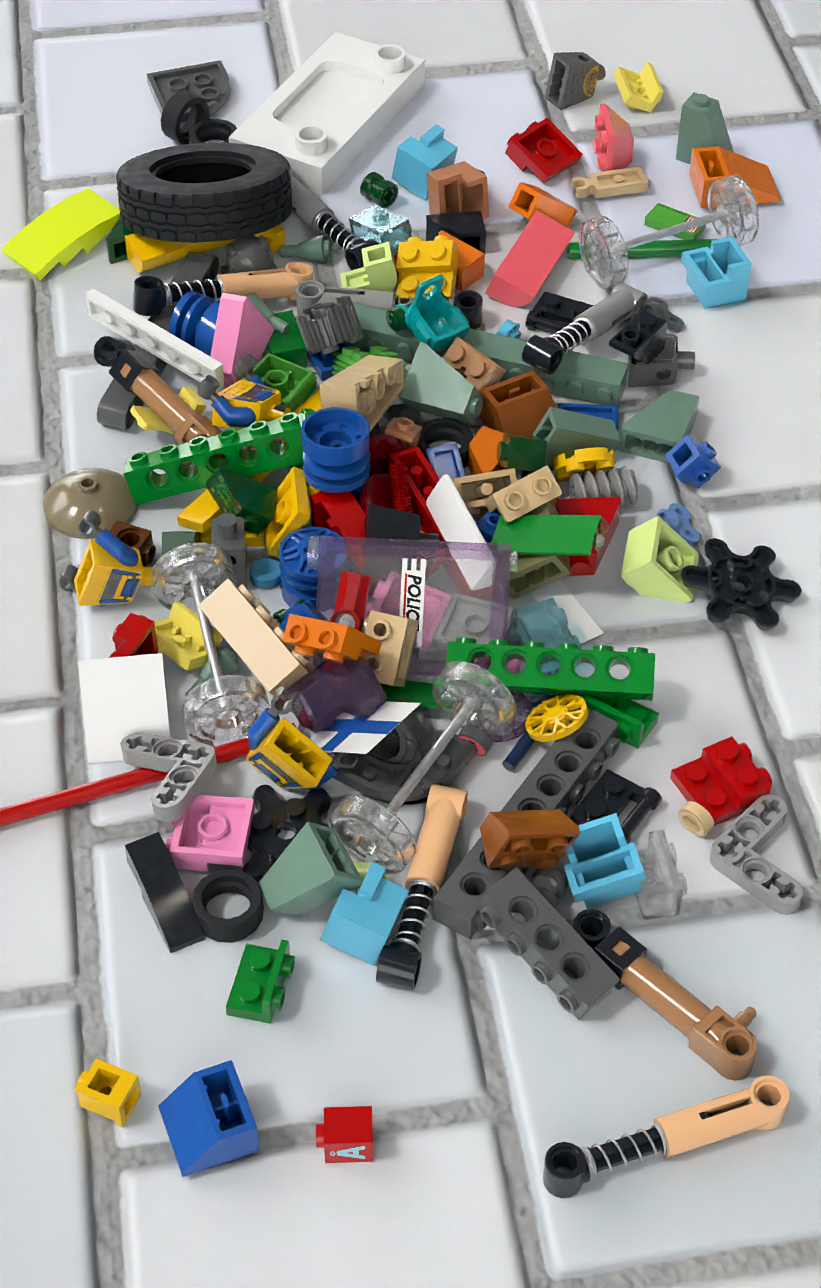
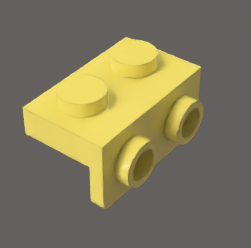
[613,62,663,113]
[155,602,223,671]

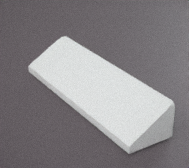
[426,474,497,591]

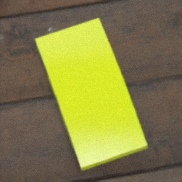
[1,188,120,281]

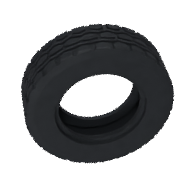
[116,143,292,243]

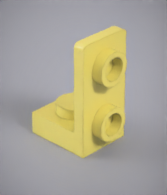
[130,386,207,435]

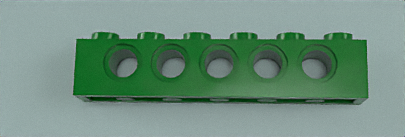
[123,412,307,505]
[445,638,655,701]

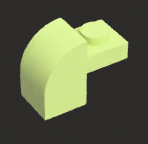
[340,242,397,291]

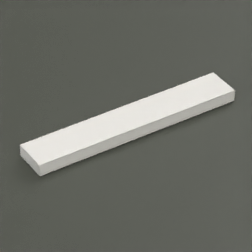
[86,288,224,392]

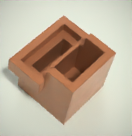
[427,161,489,219]

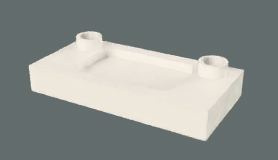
[229,32,425,195]

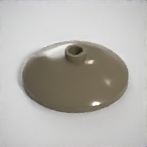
[43,468,138,539]

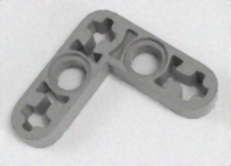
[120,733,217,822]
[710,794,803,915]

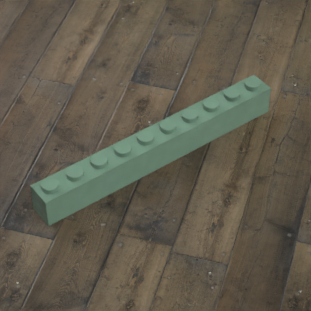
[351,303,629,406]

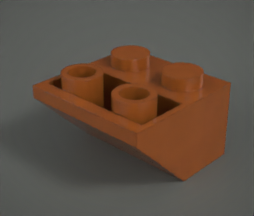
[480,370,555,435]
[480,809,580,871]

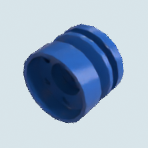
[168,291,220,356]
[301,407,371,493]
[278,527,348,613]

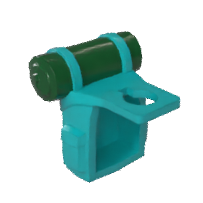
[386,274,470,351]

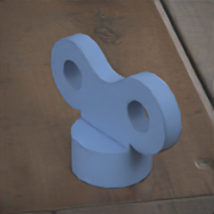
[656,503,700,546]

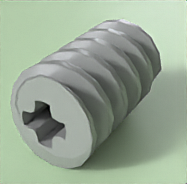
[569,466,638,507]

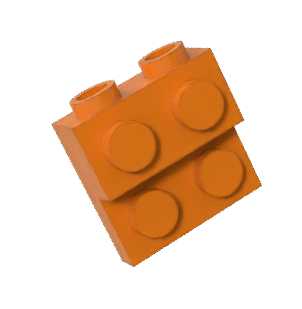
[282,614,382,664]

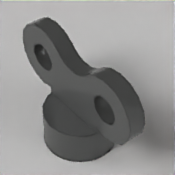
[640,297,684,330]

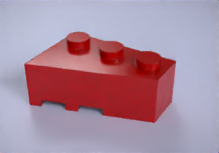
[311,491,390,597]

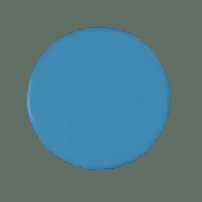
[250,558,281,589]

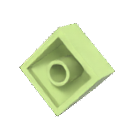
[621,516,699,602]

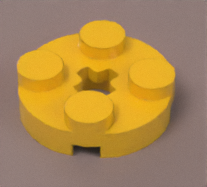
[552,447,616,481]

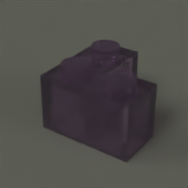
[283,658,387,732]

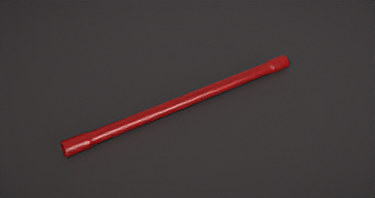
[0,723,296,827]

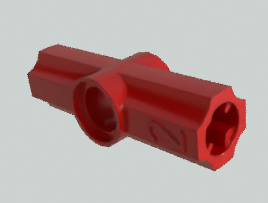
[322,571,372,677]

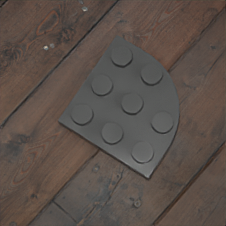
[147,60,230,124]

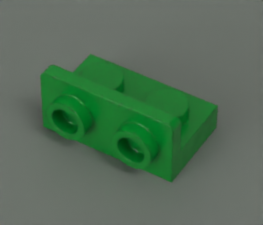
[579,694,659,749]
[226,940,295,1024]

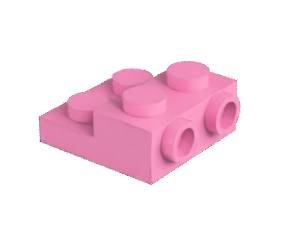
[166,795,255,872]

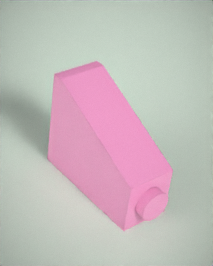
[210,293,274,388]

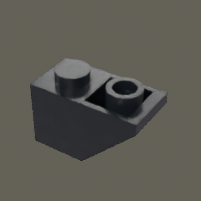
[426,211,486,254]
[609,310,668,364]

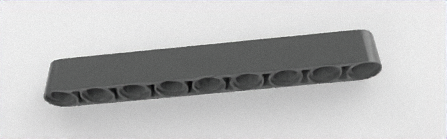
[97,251,219,430]

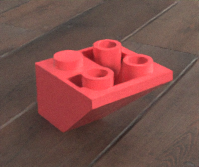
[593,103,634,172]

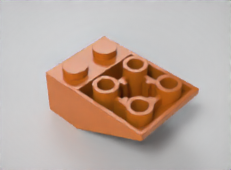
[689,146,781,208]

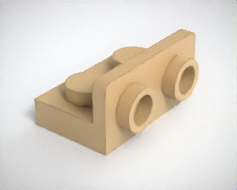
[484,465,562,523]

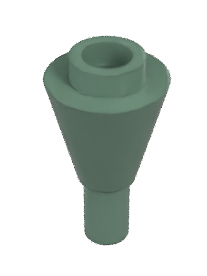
[280,234,333,263]
[245,293,290,335]
[185,648,239,703]

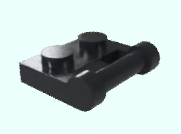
[525,292,594,343]
[570,769,662,844]

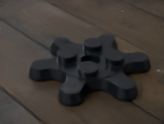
[681,538,802,631]
[242,785,354,883]

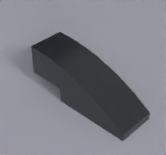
[125,832,205,953]

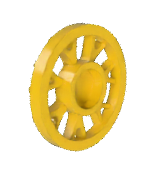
[525,694,589,742]

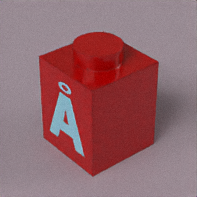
[316,1106,373,1163]

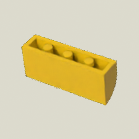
[125,233,234,273]

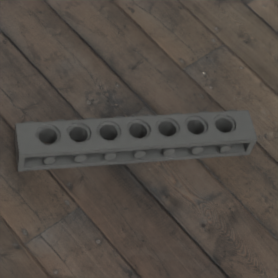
[433,708,621,939]

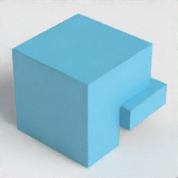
[392,124,458,201]
[681,236,752,309]
[564,813,647,909]
[320,861,409,965]

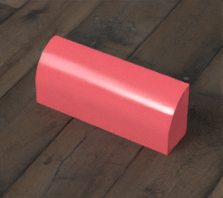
[485,210,575,307]

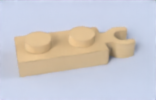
[572,166,649,199]

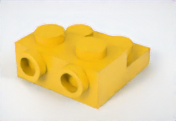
[396,235,460,299]
[265,467,311,558]

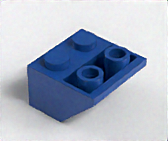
[158,1060,260,1177]

